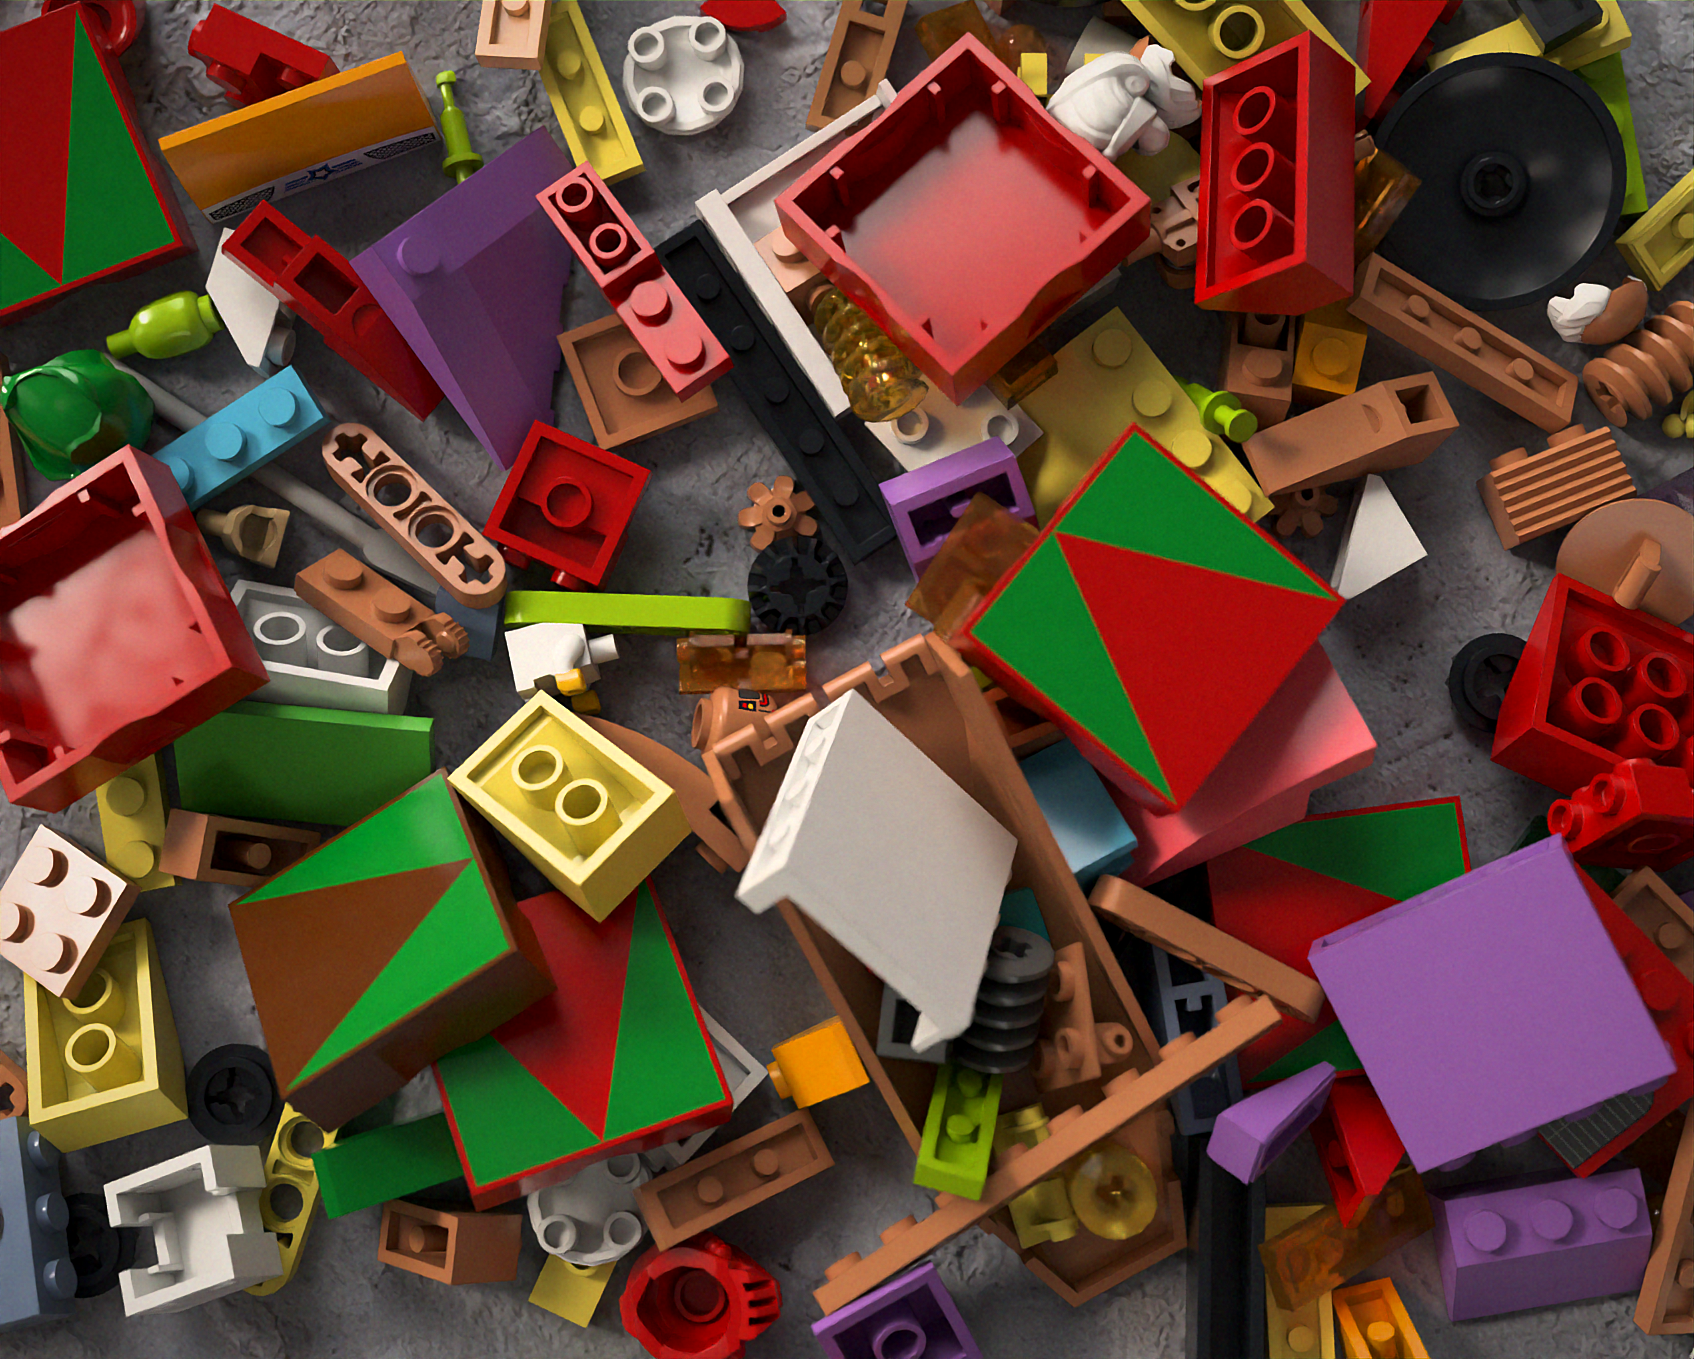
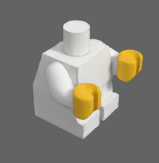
[505,623,620,716]

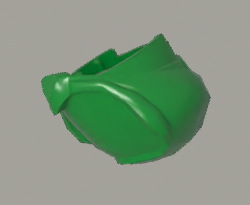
[0,349,155,482]

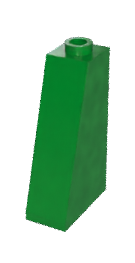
[310,1107,464,1220]

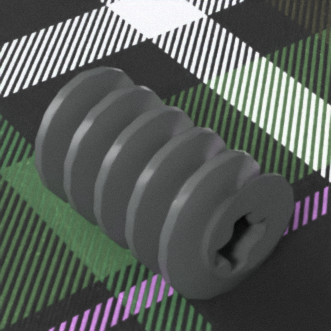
[953,926,1055,1074]

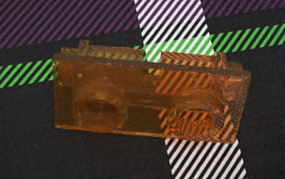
[677,629,806,695]

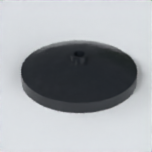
[1364,52,1627,311]

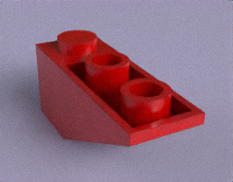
[1355,0,1463,134]

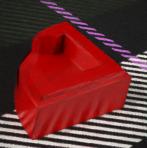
[699,0,787,33]

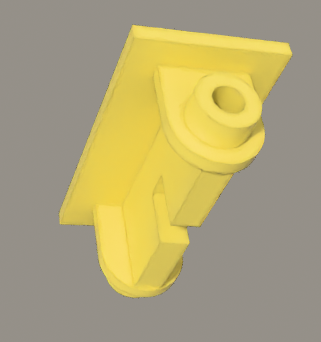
[991,1102,1080,1249]

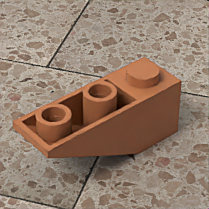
[1215,311,1296,444]
[1241,371,1460,498]

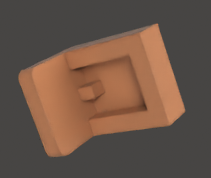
[753,226,849,326]

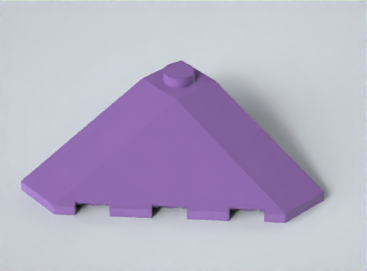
[349,125,573,472]

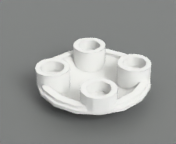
[623,16,744,135]
[527,1153,653,1266]

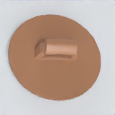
[1556,499,1694,626]

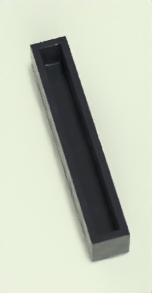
[1185,1133,1266,1359]

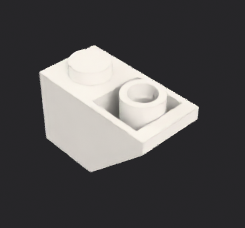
[206,227,296,379]

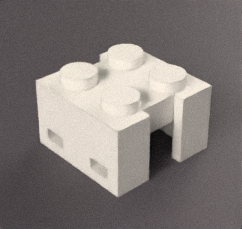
[104,1145,284,1317]

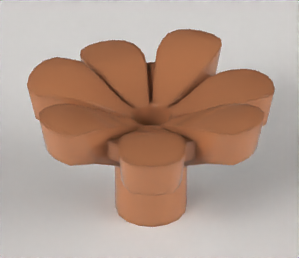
[737,475,819,553]
[1265,483,1338,539]

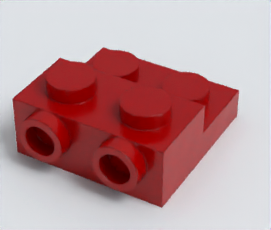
[188,3,341,109]
[481,419,653,593]
[1547,758,1694,872]

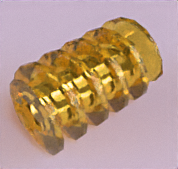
[814,287,929,423]
[1064,1142,1158,1239]

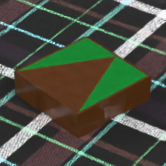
[228,766,557,1134]

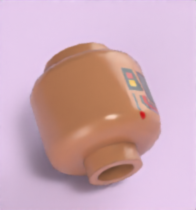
[691,686,778,759]

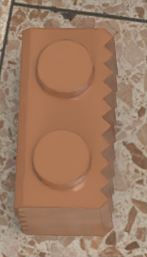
[1476,423,1637,551]

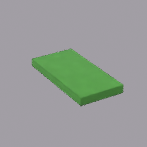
[173,700,436,826]

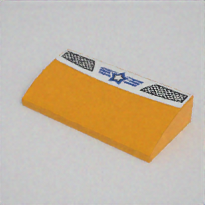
[158,51,443,224]

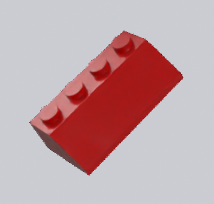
[1195,30,1356,316]

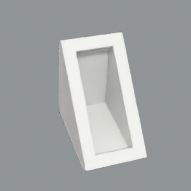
[1329,474,1428,601]

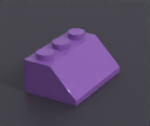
[1425,1158,1653,1322]

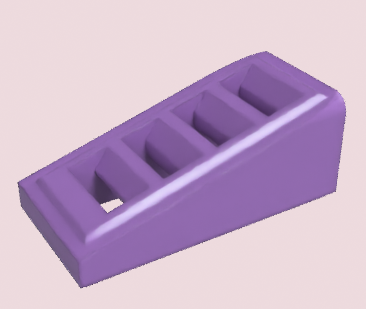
[1207,1061,1336,1184]

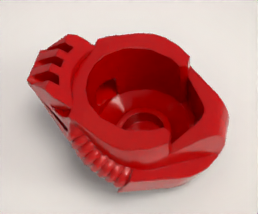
[619,1230,783,1359]

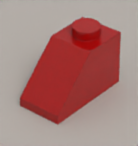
[1308,1076,1406,1229]

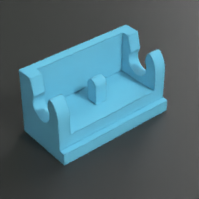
[1018,737,1138,896]

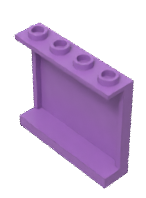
[1307,832,1677,1174]

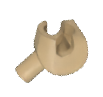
[195,505,290,569]

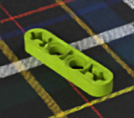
[504,591,752,638]

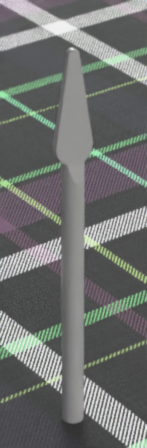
[103,352,441,598]

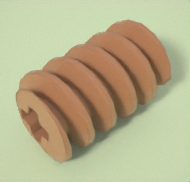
[1582,301,1694,429]

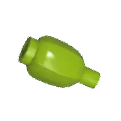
[107,290,226,360]

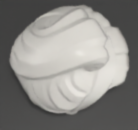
[1045,52,1170,163]

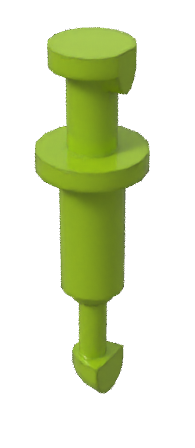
[436,70,485,184]
[1172,375,1258,443]

